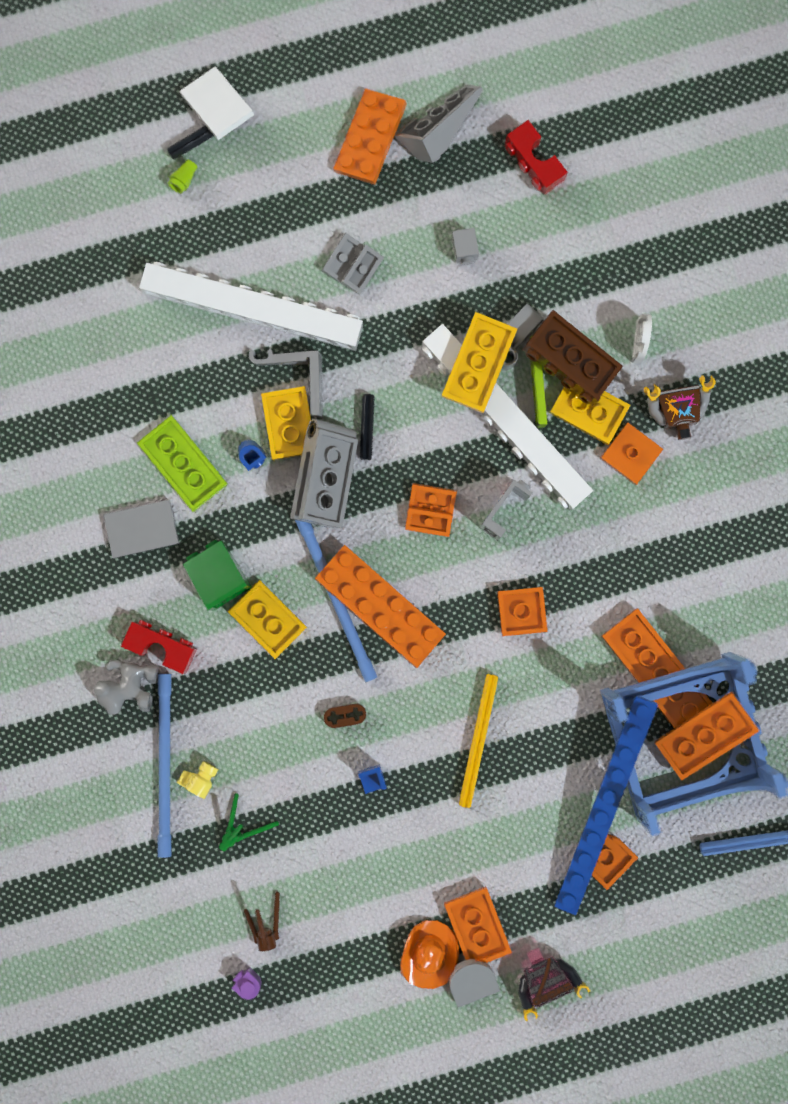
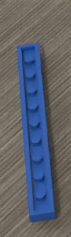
[554,695,658,915]

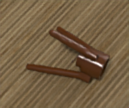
[244,891,280,952]

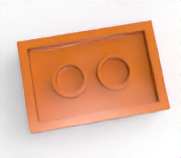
[444,886,512,963]

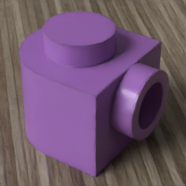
[232,967,262,1000]

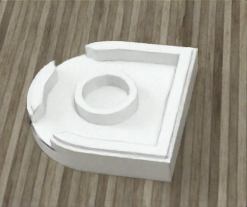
[632,314,652,364]

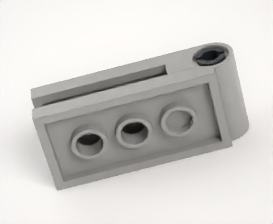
[290,419,358,528]

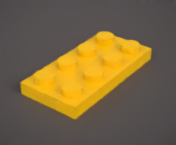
[441,312,517,413]

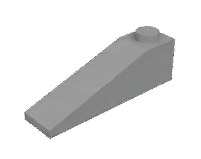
[395,85,483,163]

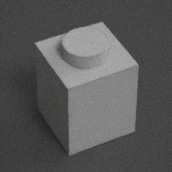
[452,228,479,265]

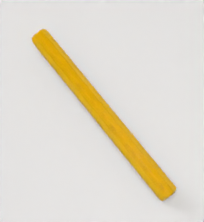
[459,674,498,808]

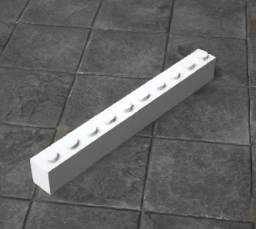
[139,262,363,351]
[422,324,593,511]

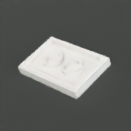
[180,67,254,140]

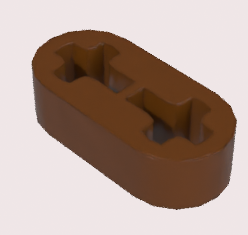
[324,704,366,728]

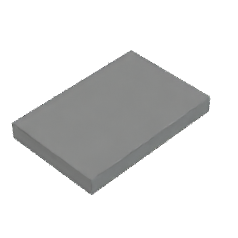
[103,500,180,558]

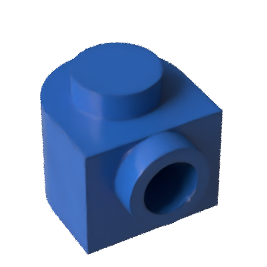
[238,440,266,471]

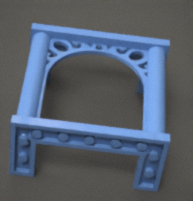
[600,652,788,836]

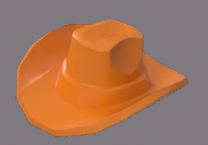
[400,920,459,989]

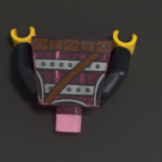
[518,948,590,1021]

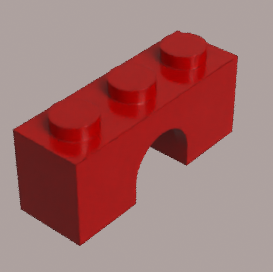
[505,120,568,195]
[120,619,197,674]

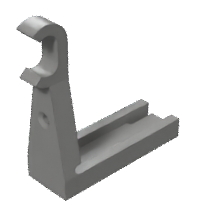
[249,349,323,419]

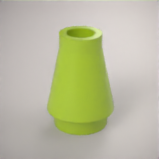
[168,159,198,194]

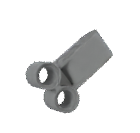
[501,303,544,370]

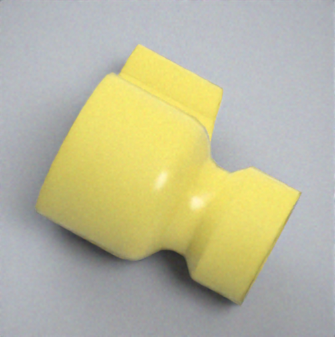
[177,761,219,799]

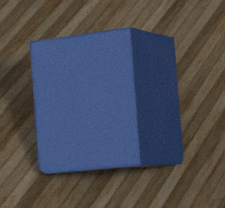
[358,764,387,794]

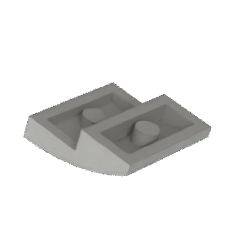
[321,233,384,295]

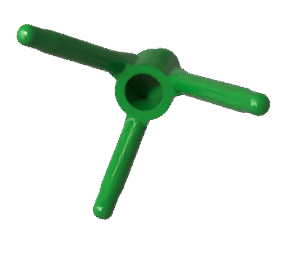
[219,793,279,852]

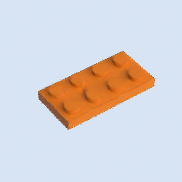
[333,89,407,185]
[655,691,759,781]

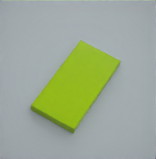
[137,415,228,512]

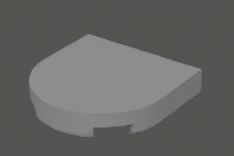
[448,959,500,1008]

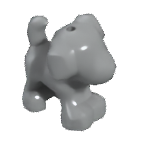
[94,660,159,715]

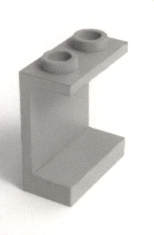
[479,480,533,541]

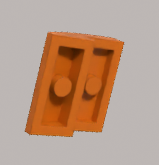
[405,483,457,537]

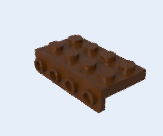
[522,310,623,406]

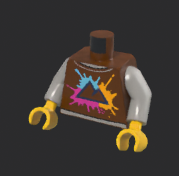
[644,375,715,440]

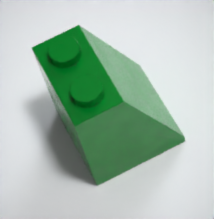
[183,540,252,611]

